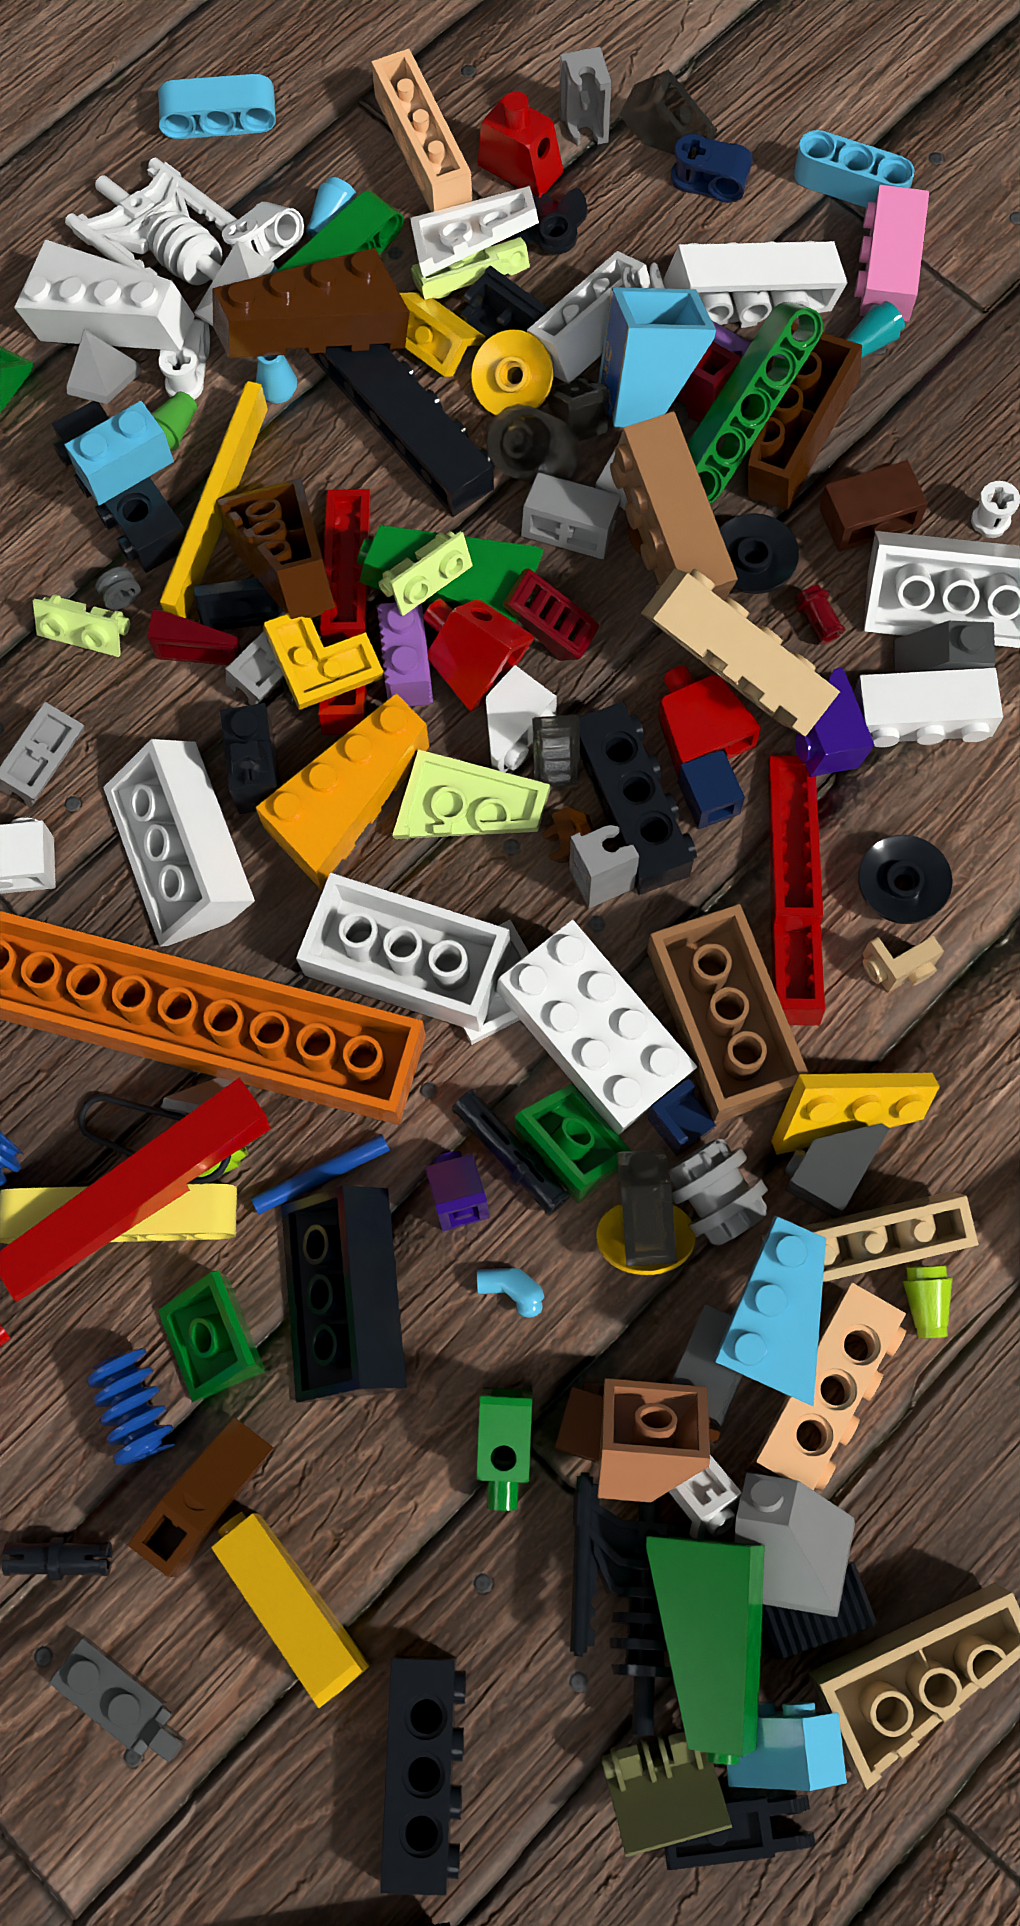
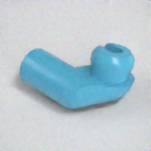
[477,1268,545,1318]

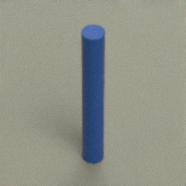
[251,1133,390,1215]

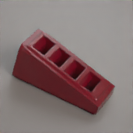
[503,568,599,661]
[147,609,242,666]

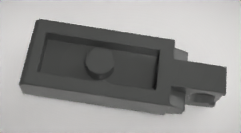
[49,1637,187,1762]

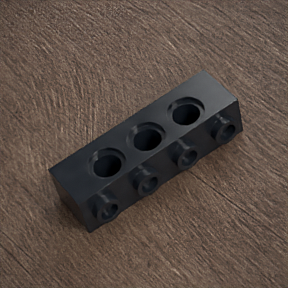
[52,401,186,573]
[572,701,697,895]
[380,1656,466,1895]

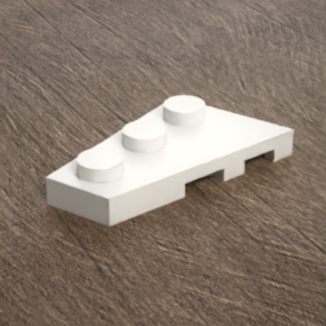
[410,186,539,278]

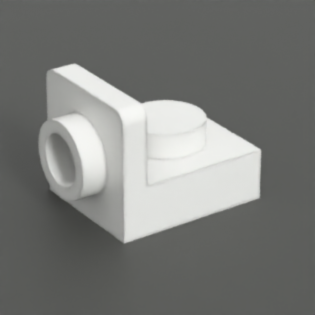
[669,1455,742,1539]

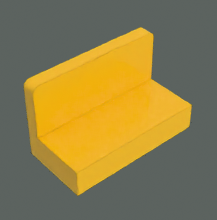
[400,292,486,377]

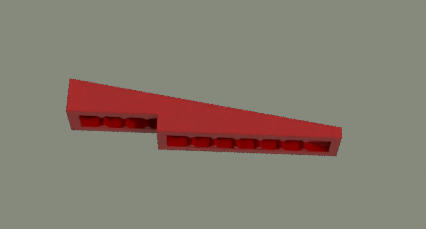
[319,489,371,735]
[768,756,825,1026]
[0,1077,271,1302]

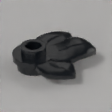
[513,188,588,255]

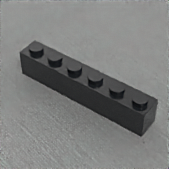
[306,343,495,518]

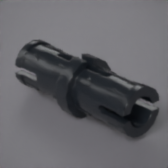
[2,1537,113,1580]

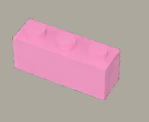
[854,185,929,322]

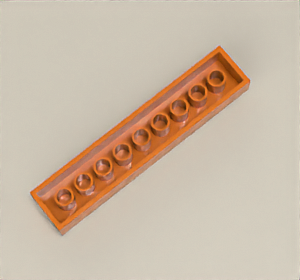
[0,911,426,1125]

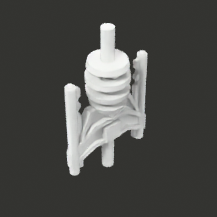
[65,158,238,285]

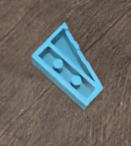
[714,1216,826,1406]

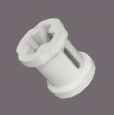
[971,481,1020,538]

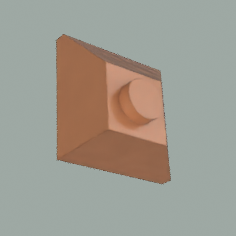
[598,1378,710,1502]

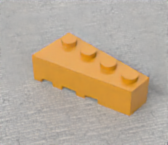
[256,693,429,891]

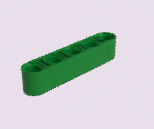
[276,190,404,272]
[687,302,823,504]

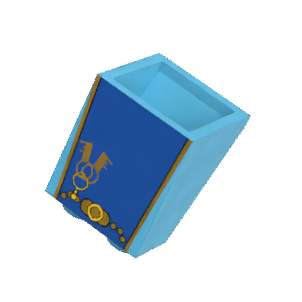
[598,287,716,428]

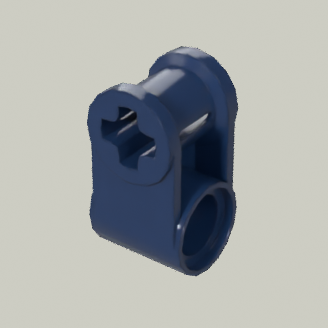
[671,134,753,203]

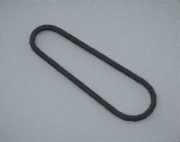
[78,1094,231,1184]

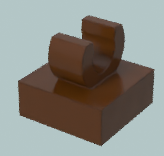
[542,806,594,863]

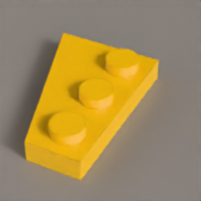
[771,1073,940,1155]

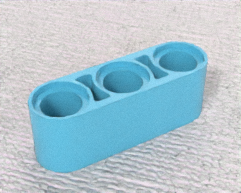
[158,74,276,139]
[794,130,915,208]

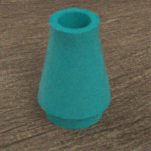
[845,301,905,359]

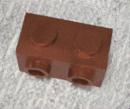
[819,460,928,552]

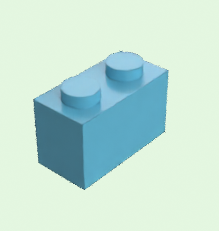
[64,401,174,505]
[727,1701,847,1791]

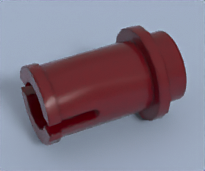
[796,585,846,645]

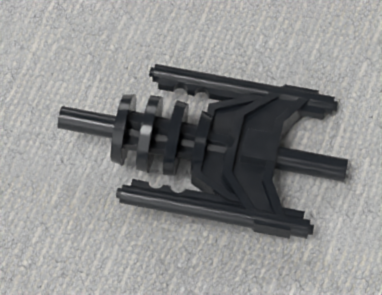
[570,1472,723,1735]

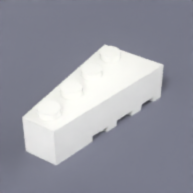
[14,239,195,351]
[663,241,847,328]

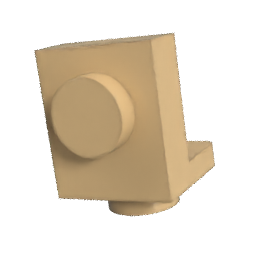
[863,936,944,993]

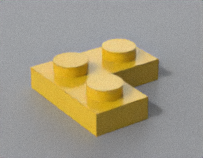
[263,614,384,710]

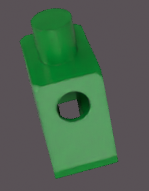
[477,1387,533,1511]

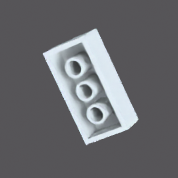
[296,873,511,1032]
[496,920,698,1135]

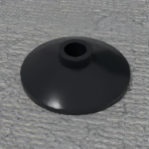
[719,513,799,594]
[858,835,953,924]

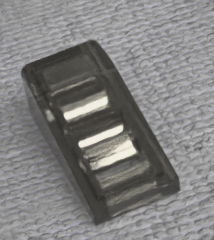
[532,715,580,787]

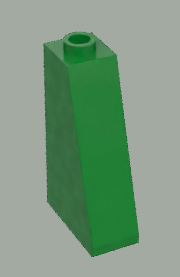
[356,525,544,623]
[646,1535,765,1765]

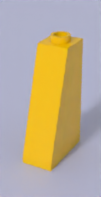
[211,1512,371,1708]

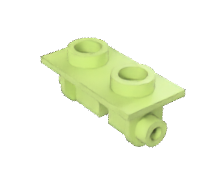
[378,531,473,616]
[33,594,130,657]

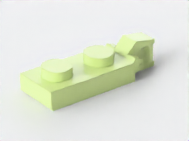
[411,237,530,300]

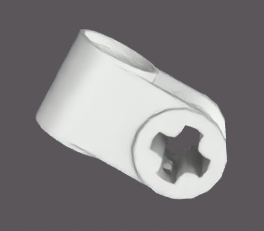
[222,202,304,262]
[159,319,210,400]

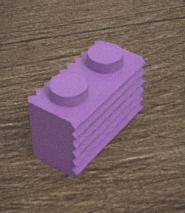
[377,602,433,707]

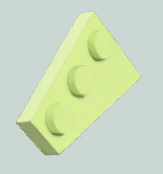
[392,749,550,839]

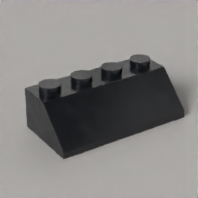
[281,1185,407,1403]

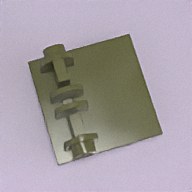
[601,1731,732,1857]

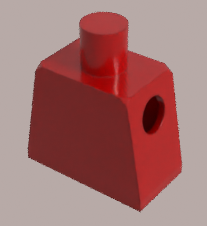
[477,91,563,198]
[423,599,535,712]
[658,665,761,777]

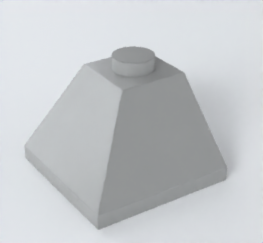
[734,1473,855,1617]

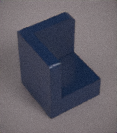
[678,751,745,830]
[648,1079,716,1157]

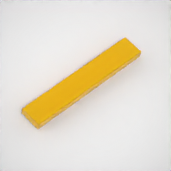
[160,381,268,619]

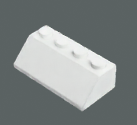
[864,531,1020,648]
[103,739,255,946]

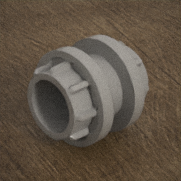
[668,1138,768,1245]

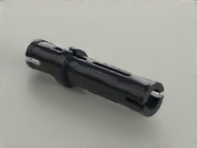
[452,1089,571,1216]

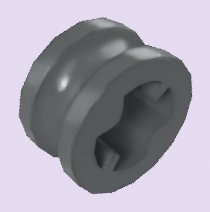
[95,567,141,610]

